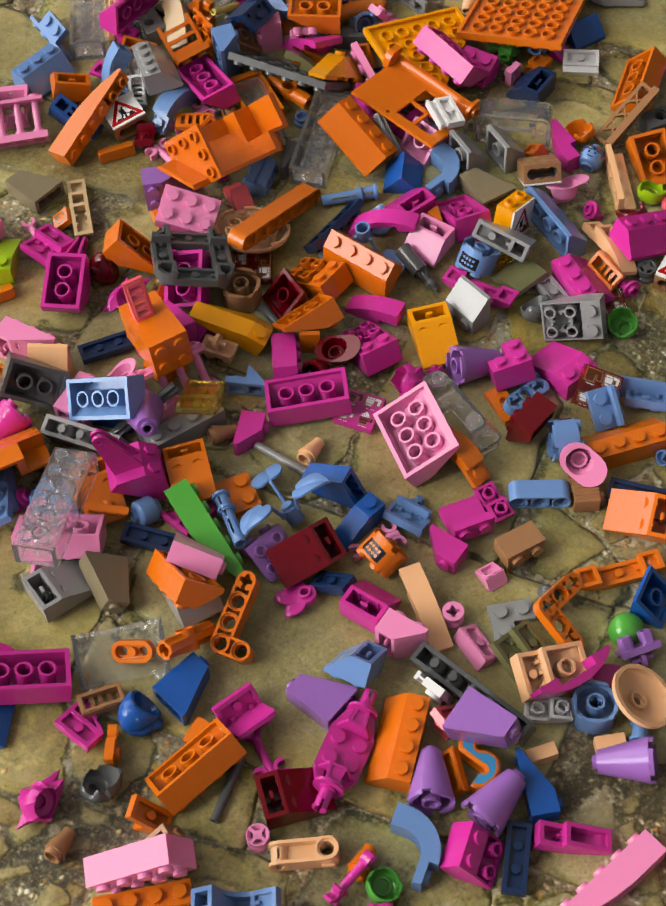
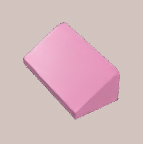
[453,624,498,671]

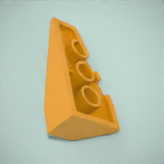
[308,50,363,82]

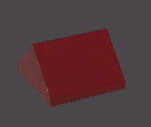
[262,268,307,319]

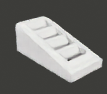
[127,74,148,107]

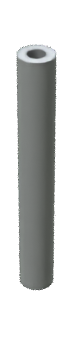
[254,441,306,475]

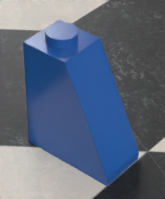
[301,462,367,508]
[152,652,210,726]

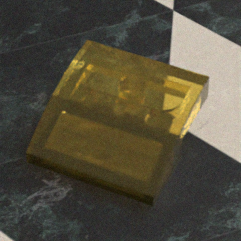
[175,380,227,415]

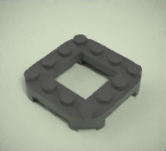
[150,225,235,288]

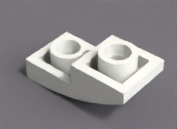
[523,697,573,724]

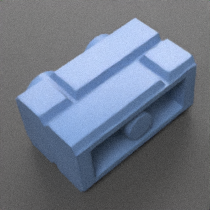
[242,158,278,198]

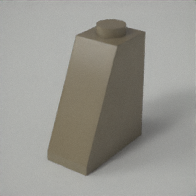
[459,167,516,213]
[5,171,65,215]
[79,551,130,614]

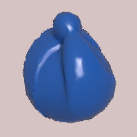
[118,690,164,737]

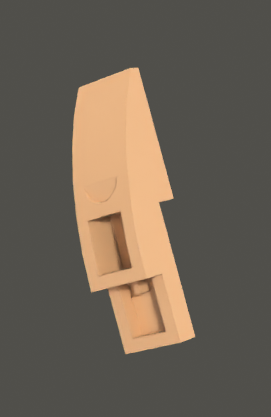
[582,221,637,277]

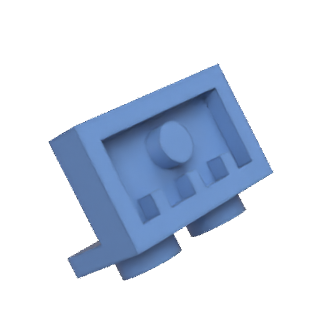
[585,385,626,432]

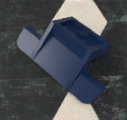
[218,0,277,34]

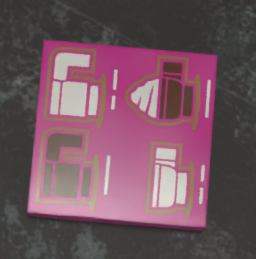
[333,388,386,434]

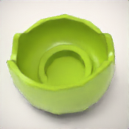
[637,180,666,205]

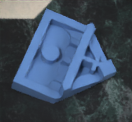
[382,495,432,537]

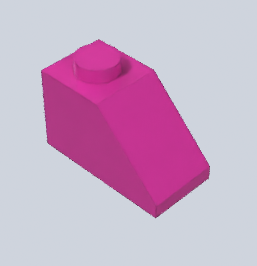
[233,410,270,456]
[429,524,469,575]

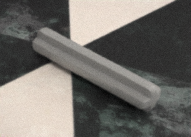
[373,112,402,158]

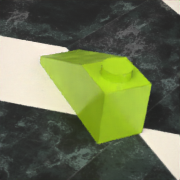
[0,239,22,285]

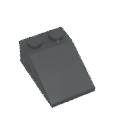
[0,352,70,410]

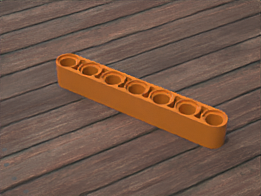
[227,183,321,251]

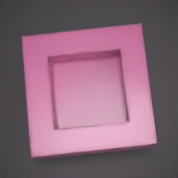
[504,61,521,87]

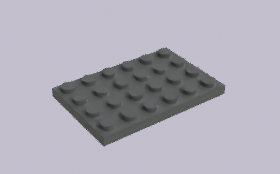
[228,52,353,92]

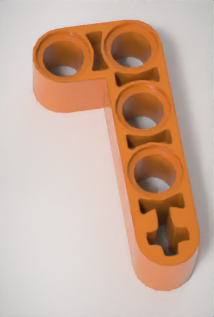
[210,570,261,665]

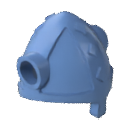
[349,11,379,33]

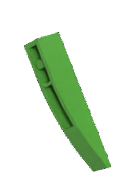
[164,478,252,585]

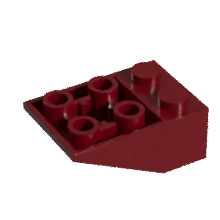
[265,516,348,590]
[254,767,337,830]

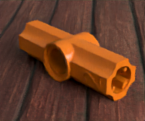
[267,75,315,110]
[156,620,216,660]

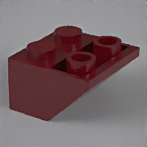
[505,391,557,443]

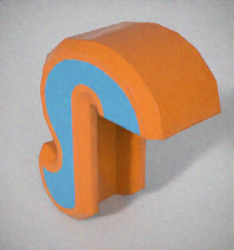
[458,741,501,794]

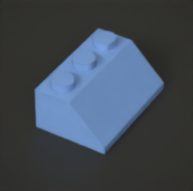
[210,23,242,78]
[11,43,76,98]

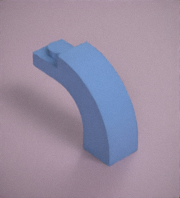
[101,41,133,97]
[151,84,198,136]
[425,141,460,198]
[391,802,441,893]
[191,884,281,906]

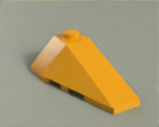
[189,301,273,357]

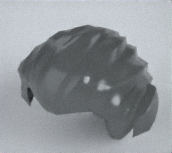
[520,294,552,323]
[79,764,124,803]

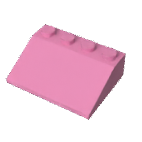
[373,381,460,488]

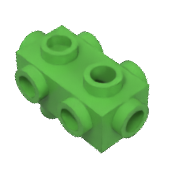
[488,44,524,64]

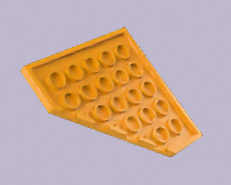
[363,6,468,102]

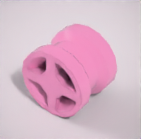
[442,601,464,629]
[245,823,271,853]

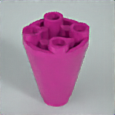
[0,398,33,440]

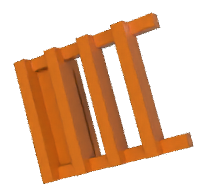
[156,12,210,67]

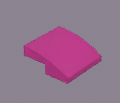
[20,223,75,267]

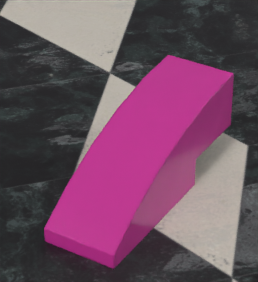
[551,119,580,174]
[344,295,406,327]
[532,820,612,855]

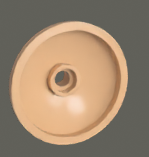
[612,664,666,729]

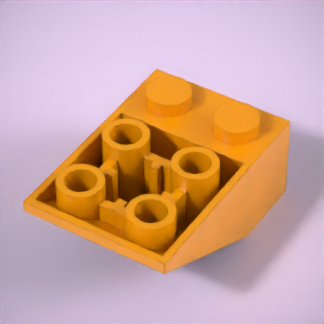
[407,301,459,370]

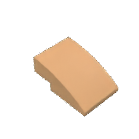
[510,640,593,703]

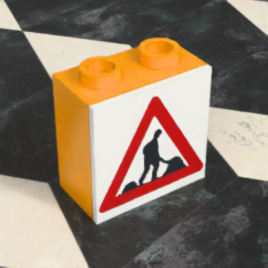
[494,189,535,234]

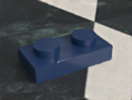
[309,570,357,596]

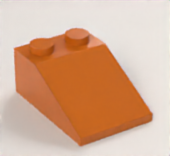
[287,0,342,35]
[625,127,666,185]
[102,218,154,274]
[272,293,344,333]

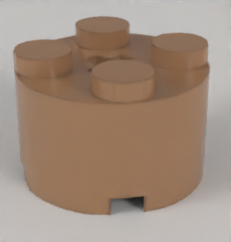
[222,267,262,314]

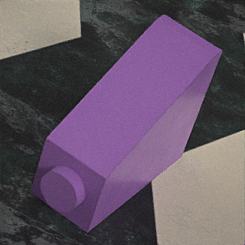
[286,674,359,731]

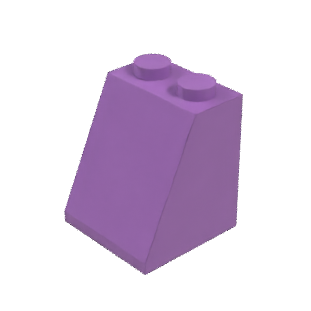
[442,686,522,749]

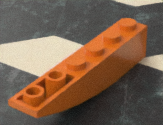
[48,68,129,167]

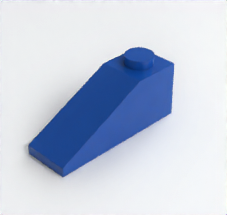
[48,93,105,140]
[335,491,385,552]
[514,748,563,825]

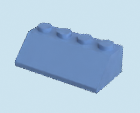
[526,186,588,257]
[66,375,146,421]

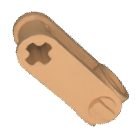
[268,835,341,872]

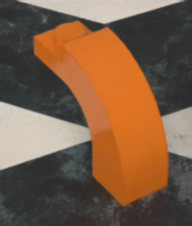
[450,427,491,488]

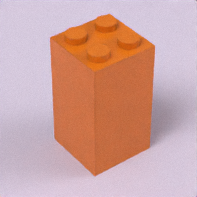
[118,290,195,378]

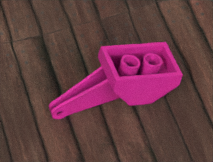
[40,236,91,313]
[90,429,171,500]

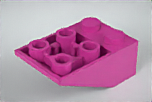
[341,321,403,377]

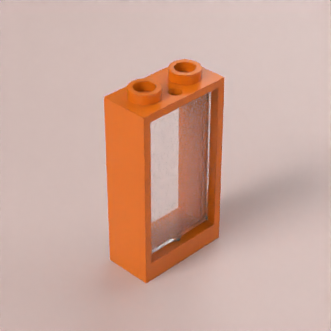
[229,70,285,116]

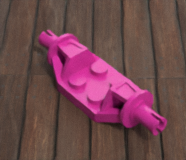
[312,688,378,814]

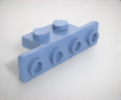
[29,10,74,61]
[606,374,666,412]

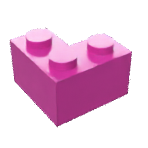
[487,338,536,392]

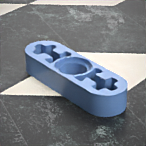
[503,378,549,415]

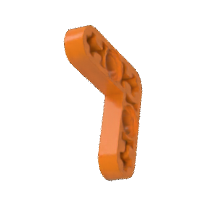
[533,572,585,648]

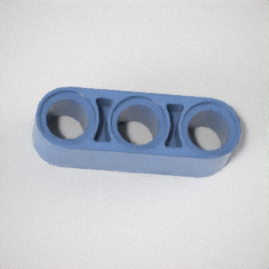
[508,480,571,509]

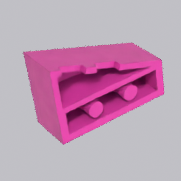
[271,332,302,379]

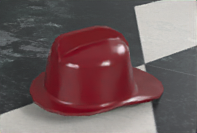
[315,334,361,366]

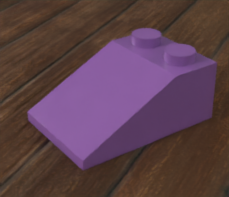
[141,166,201,211]

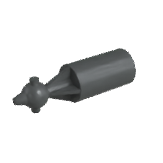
[395,243,438,292]

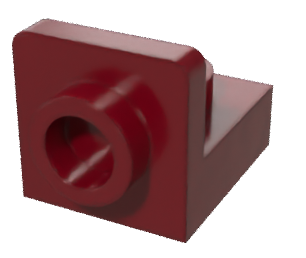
[134,122,157,147]

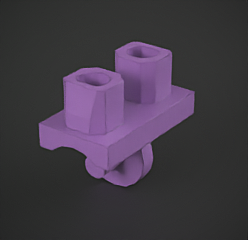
[615,628,662,667]

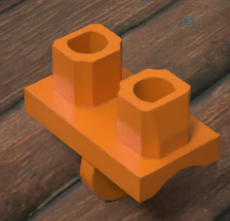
[188,0,215,24]

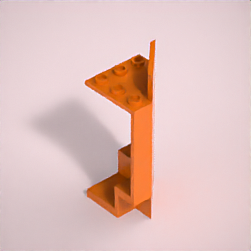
[156,92,289,190]
[0,426,59,485]

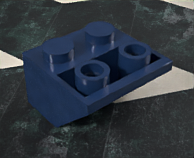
[506,66,556,110]

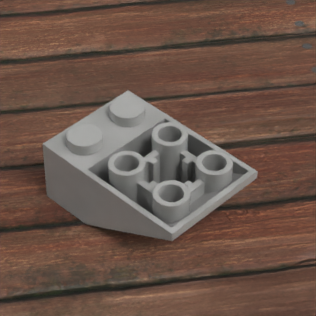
[540,293,608,341]
[21,559,93,623]

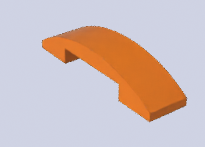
[574,548,666,591]

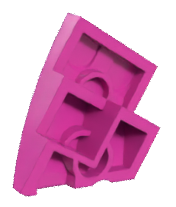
[282,35,343,54]

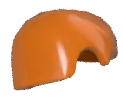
[565,119,595,144]

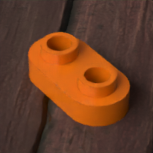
[111,639,156,663]

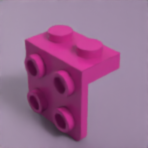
[438,496,495,542]
[211,682,277,740]

